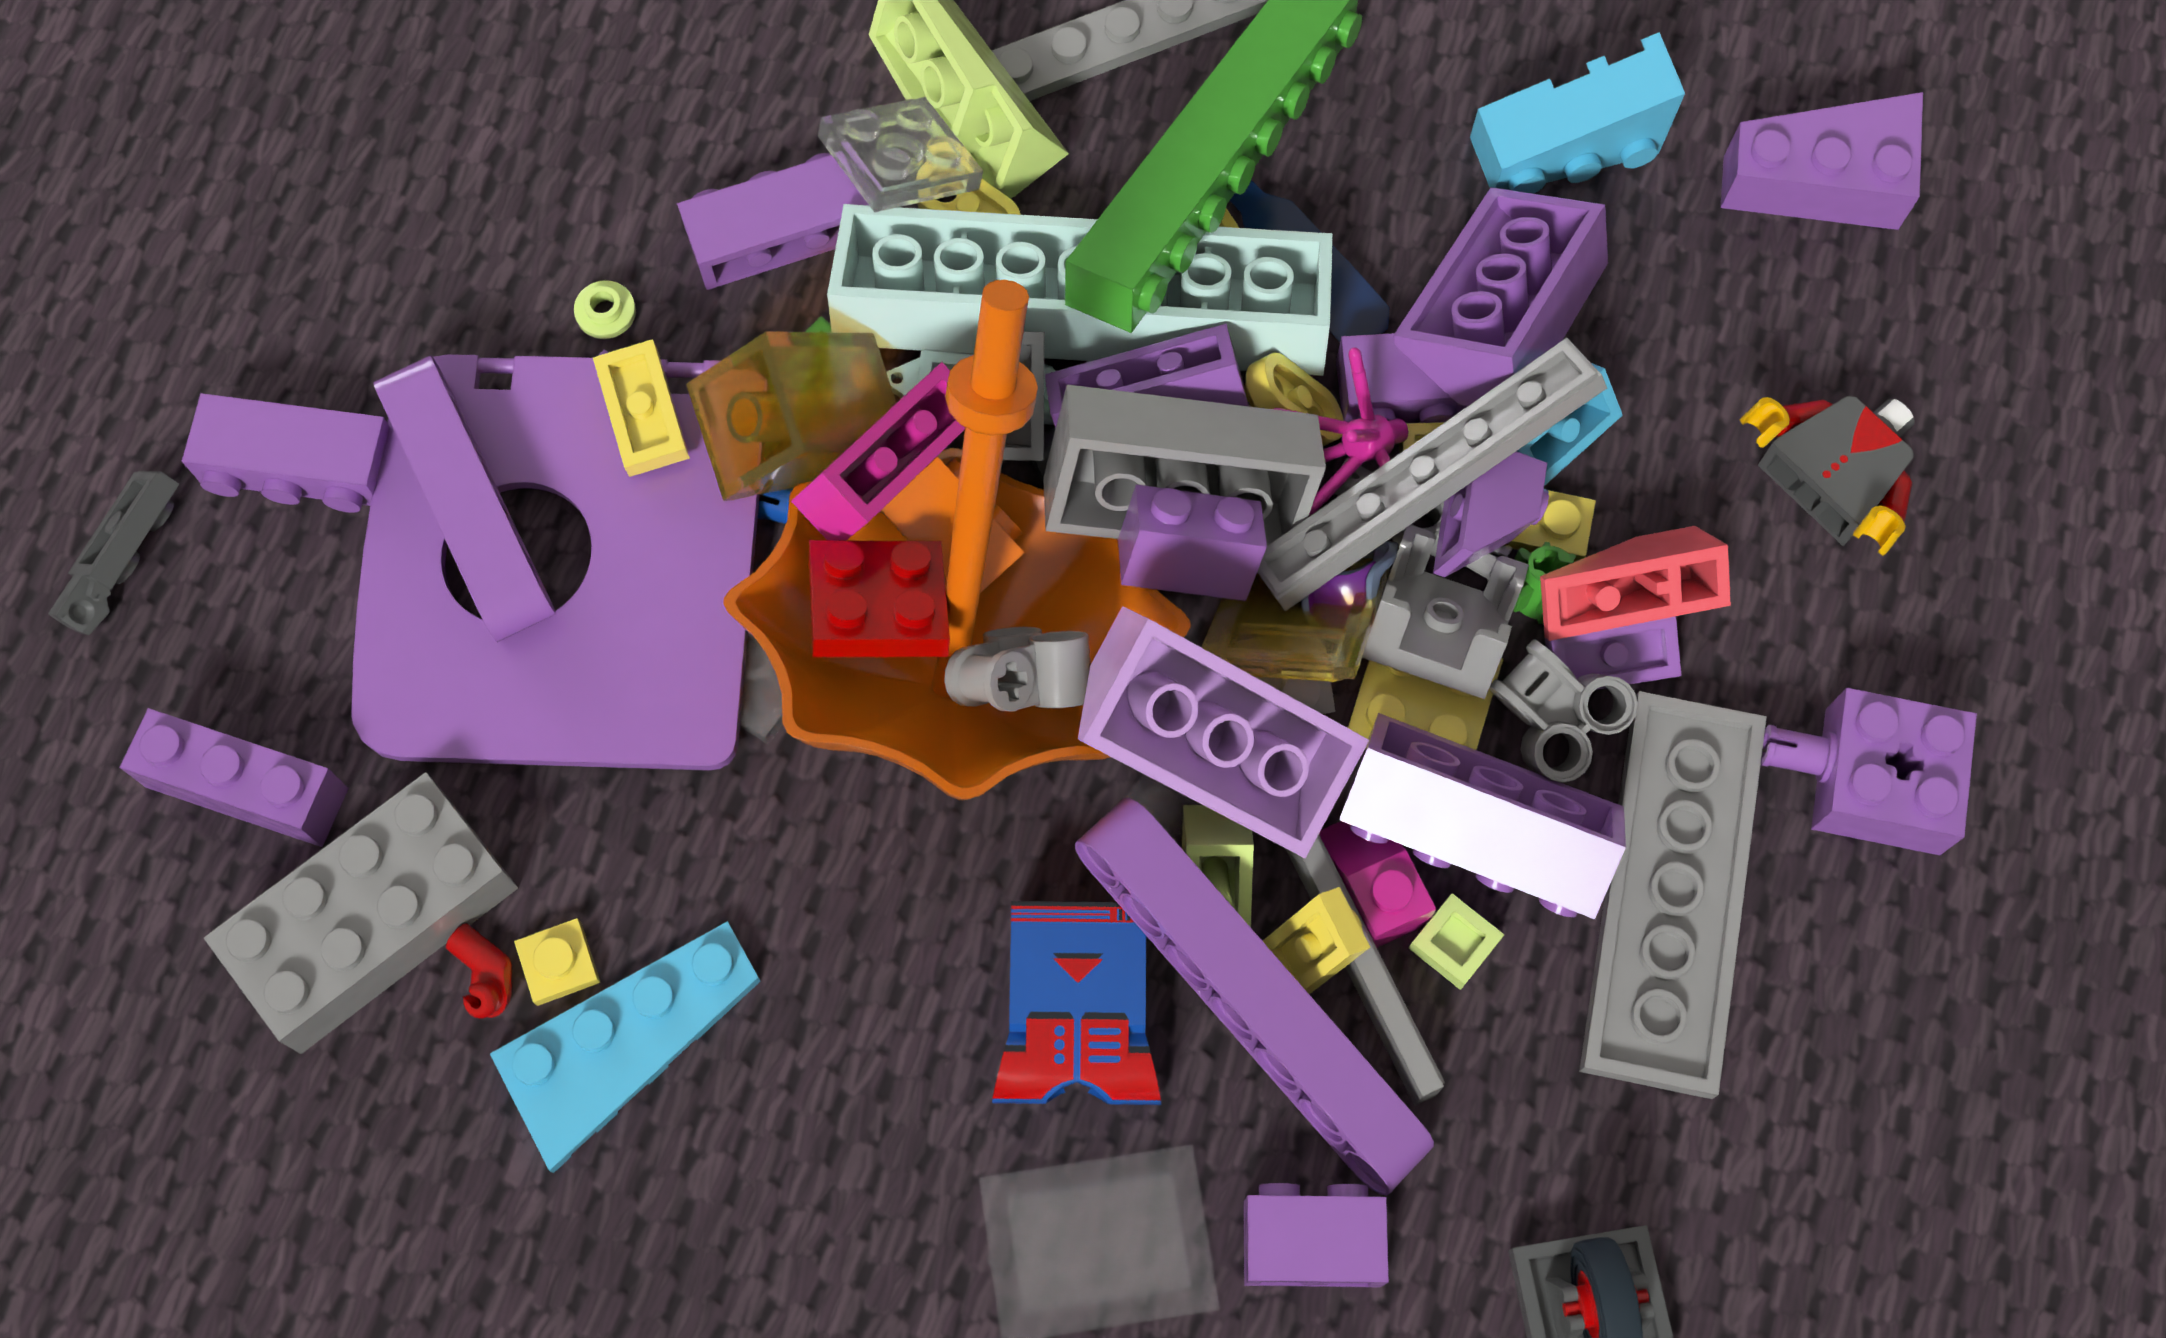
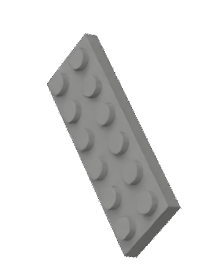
[1579,691,1767,1099]

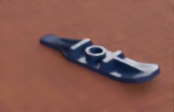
[1230,180,1390,343]

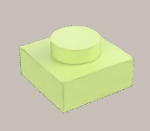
[1409,894,1505,990]

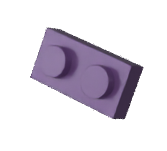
[1545,616,1681,690]

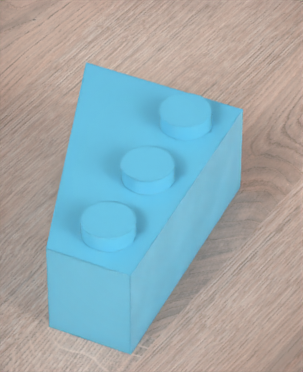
[1470,32,1685,194]

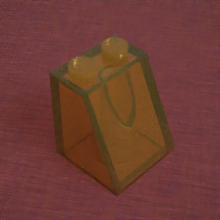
[686,332,896,501]

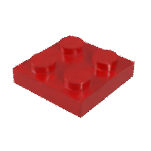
[809,540,950,657]

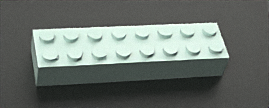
[827,204,1333,376]

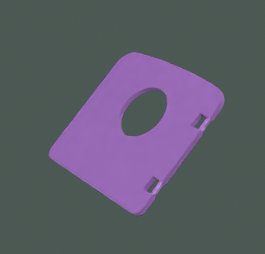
[351,354,768,770]

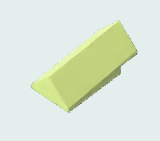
[869,0,1069,199]

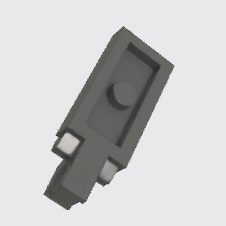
[48,471,179,635]

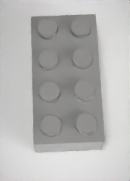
[1043,385,1326,545]
[204,772,518,1054]

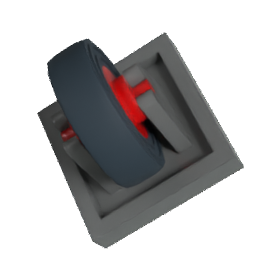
[1508,1225,1673,1338]

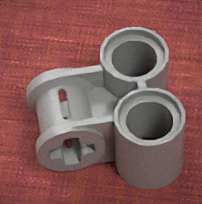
[944,627,1091,711]
[1489,639,1638,782]

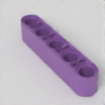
[373,355,556,643]

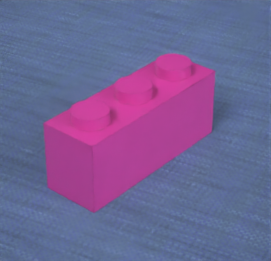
[791,362,965,540]

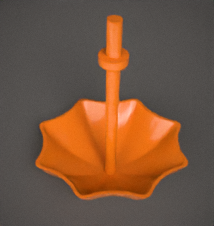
[723,280,1191,800]

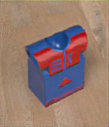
[992,901,1161,1105]

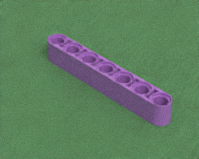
[1075,798,1434,1196]

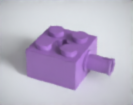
[1760,688,1977,855]

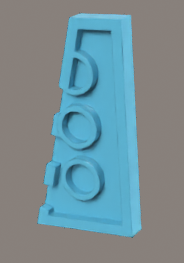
[490,921,760,1173]

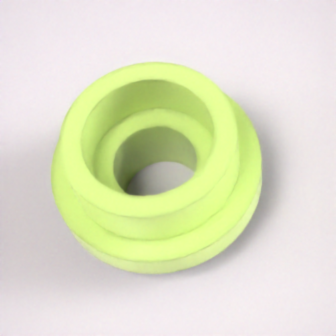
[574,281,636,339]

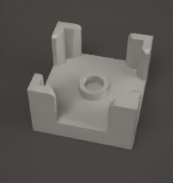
[1361,525,1529,699]

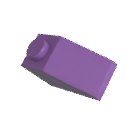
[1433,451,1549,577]

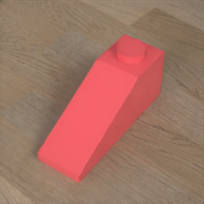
[1540,526,1731,641]

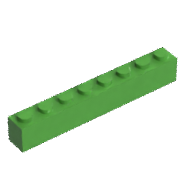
[1065,0,1362,333]

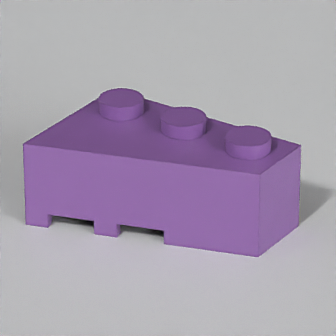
[1721,92,1923,230]

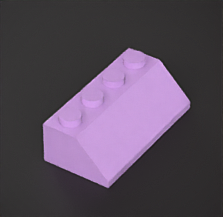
[1078,606,1369,858]

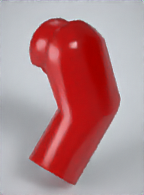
[445,923,512,1019]

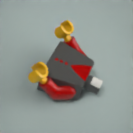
[1739,396,1915,556]

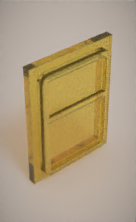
[1201,558,1390,682]

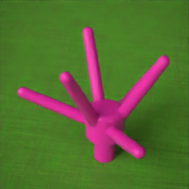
[1274,347,1409,516]

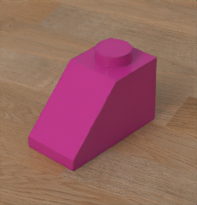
[1319,821,1436,948]

